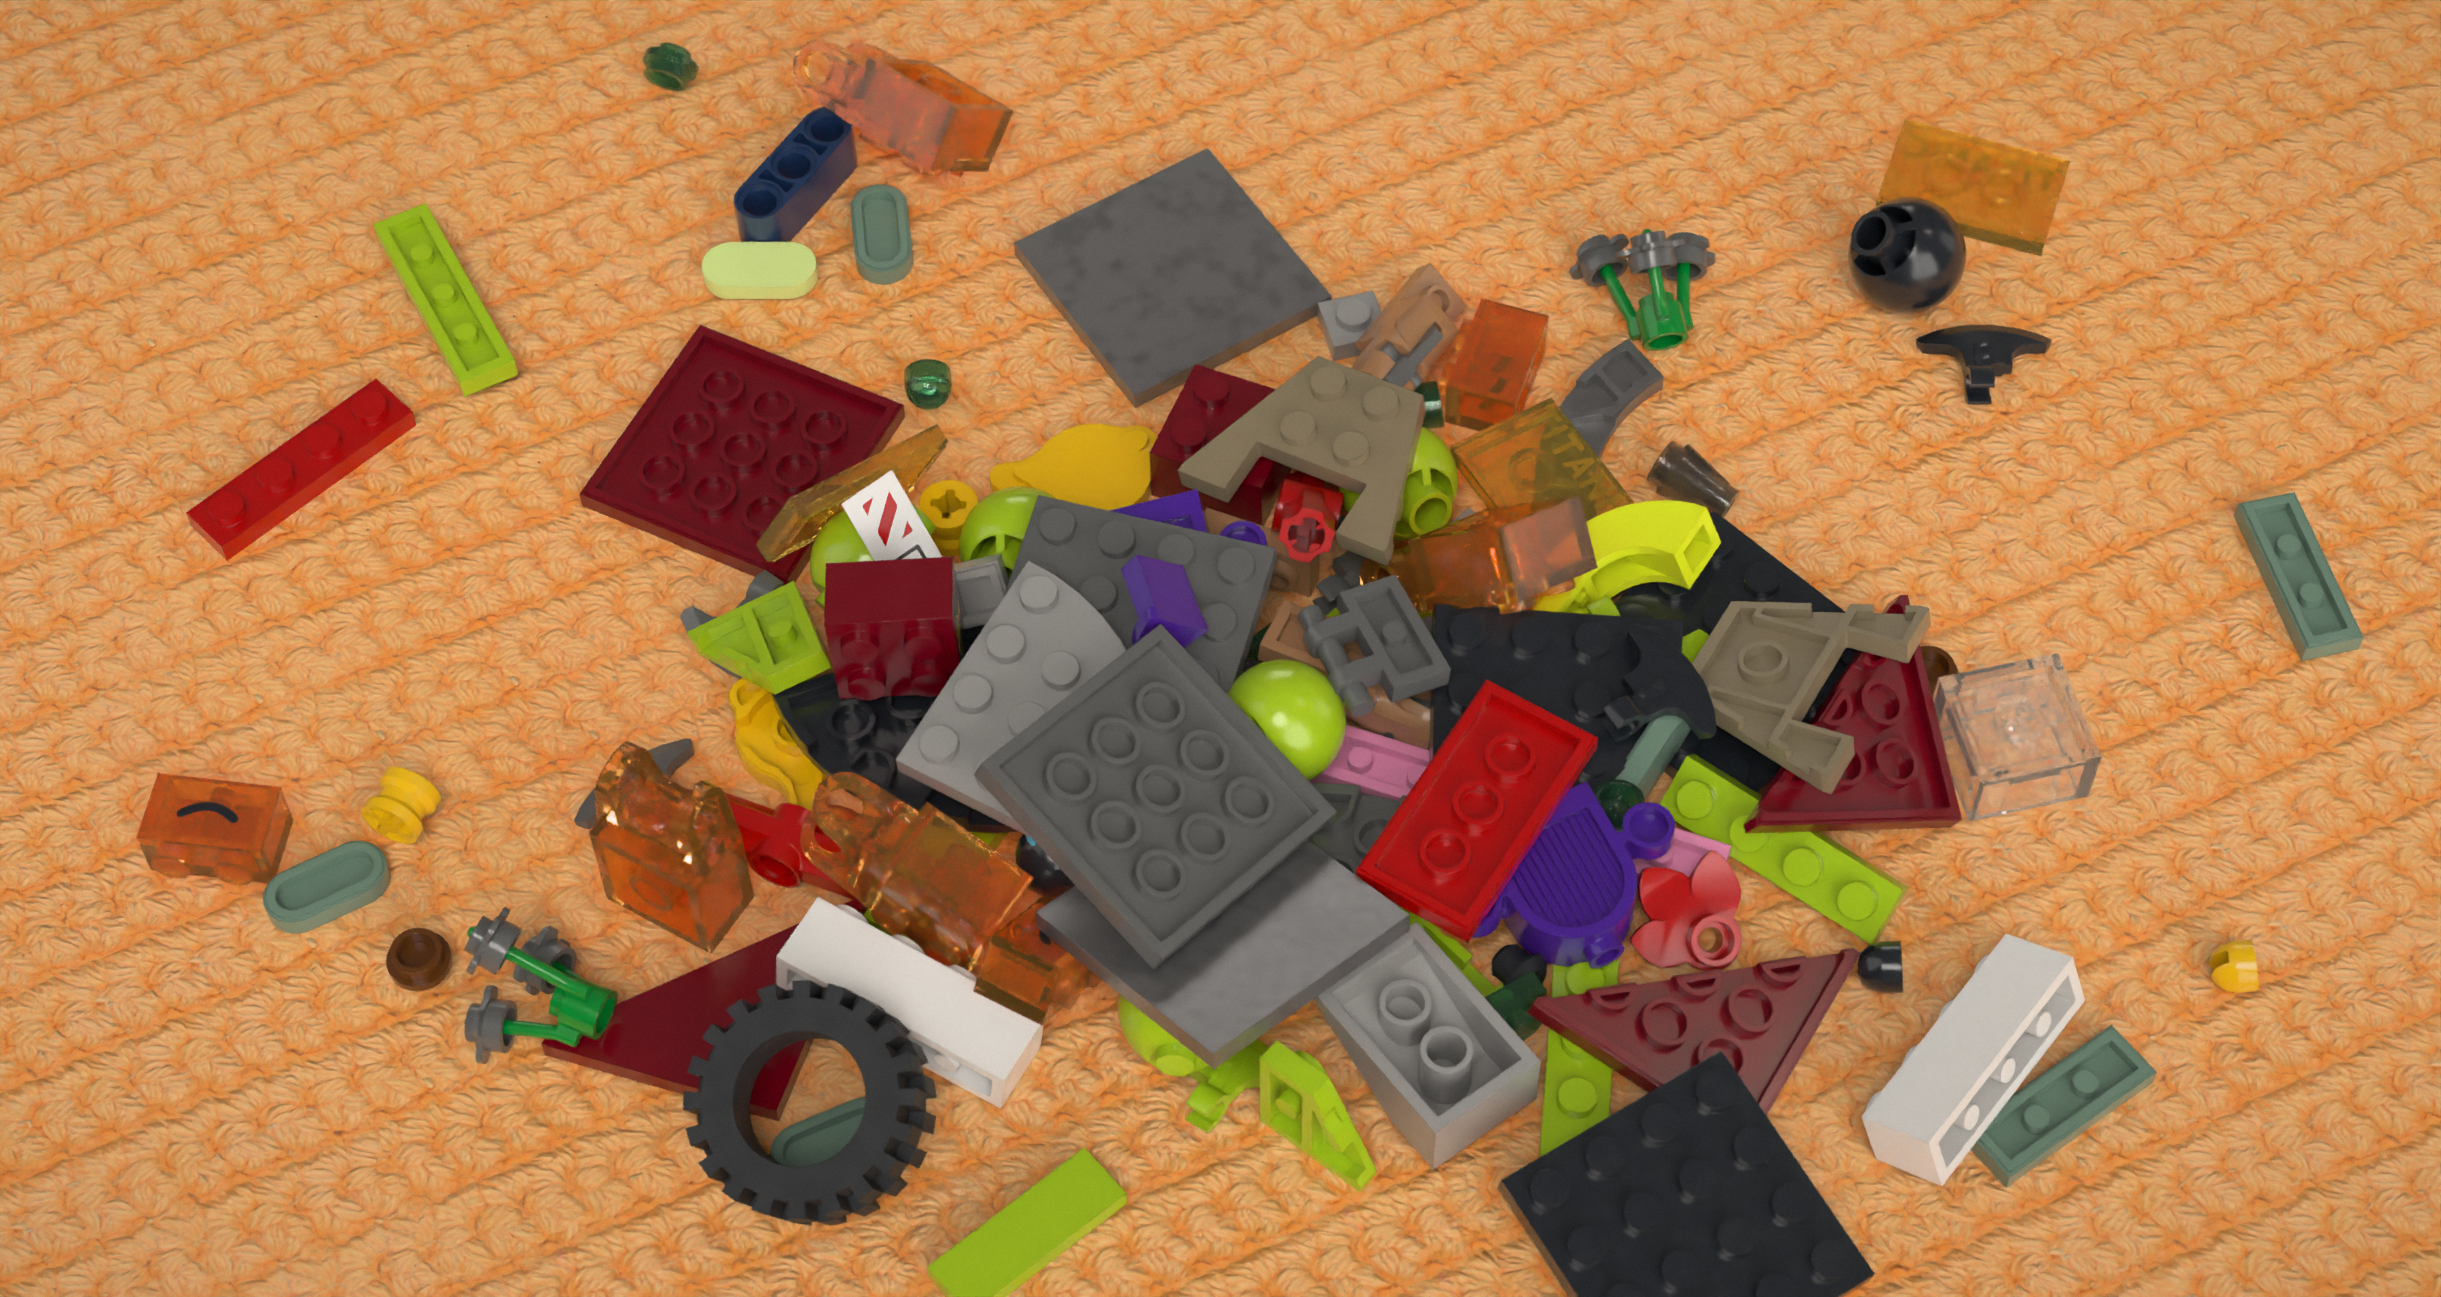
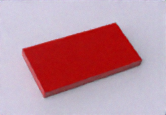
[1355,680,1598,943]

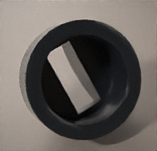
[1857,941,1903,993]

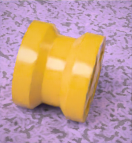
[919,480,978,556]
[360,766,442,845]

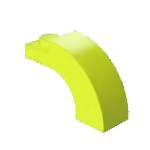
[1532,500,1721,614]

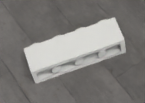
[776,897,1044,1109]
[1861,933,2085,1186]

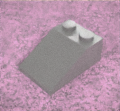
[1314,922,1541,1170]

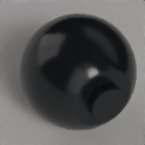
[1849,197,1966,314]

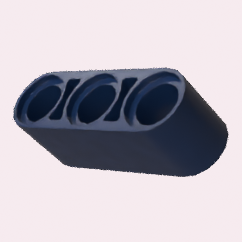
[734,107,857,242]

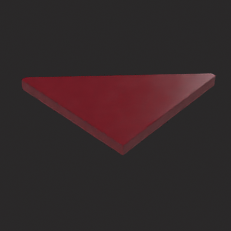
[1743,595,1962,834]
[541,898,867,1122]
[1527,948,1861,1116]

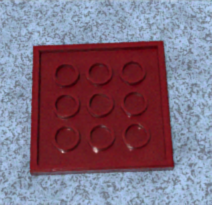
[579,325,905,586]

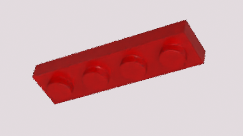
[186,378,416,561]

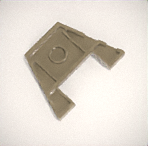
[1178,356,1426,566]
[1692,601,1930,794]

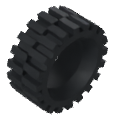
[683,980,937,1226]

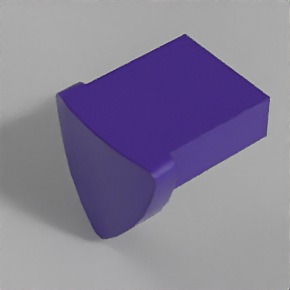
[1121,554,1208,648]

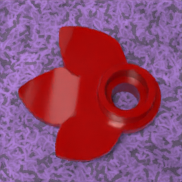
[1630,850,1742,971]

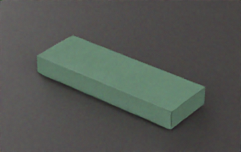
[2234,492,2364,661]
[1970,1025,2157,1188]

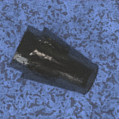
[1646,440,1740,518]

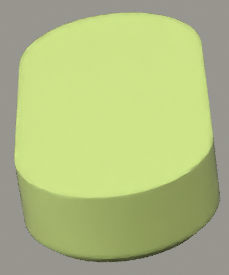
[702,242,818,299]

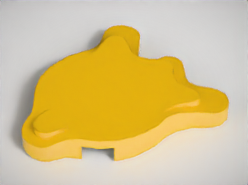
[989,423,1157,511]
[728,678,830,821]

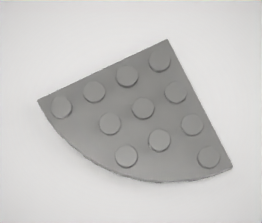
[896,560,1126,837]

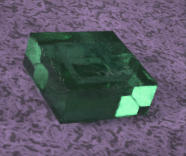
[1485,971,1547,1041]

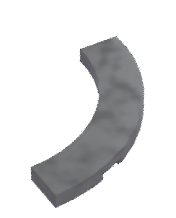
[1533,339,1664,600]

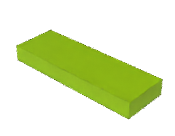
[927,1148,1127,1297]

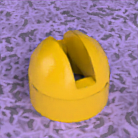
[2208,939,2259,993]

